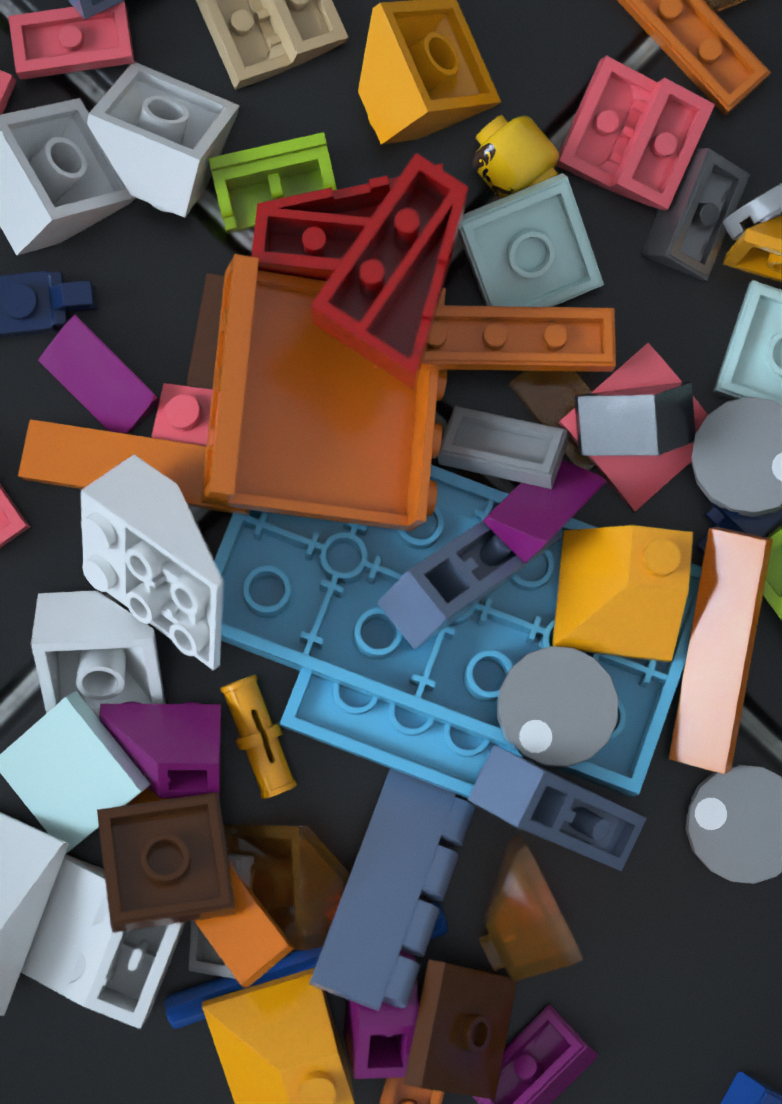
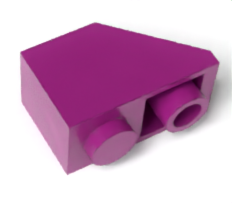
[100,701,222,798]
[343,950,419,1079]

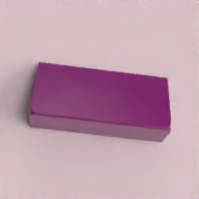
[38,314,160,434]
[482,459,607,563]
[472,1004,598,1104]

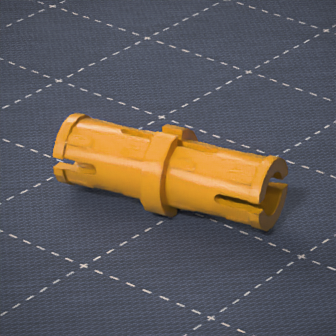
[220,674,297,799]

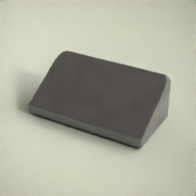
[642,148,750,281]

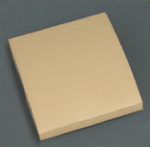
[196,0,349,90]

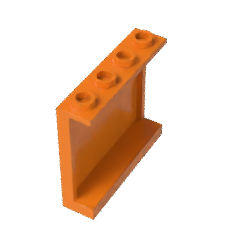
[200,254,447,531]

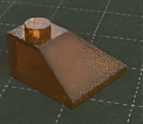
[223,823,350,950]
[479,835,583,982]

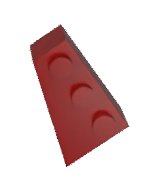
[310,153,468,390]
[251,163,443,281]

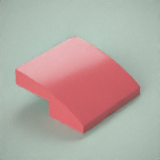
[556,56,715,211]
[558,343,708,513]

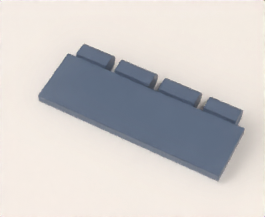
[309,769,476,1011]

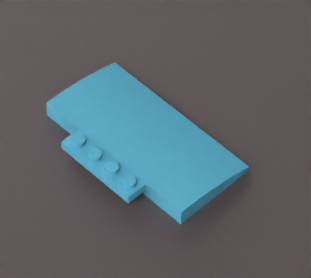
[214,465,702,798]

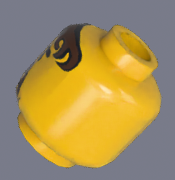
[472,115,559,199]

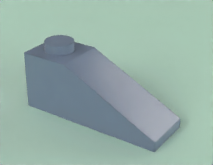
[377,521,562,650]
[467,745,647,871]

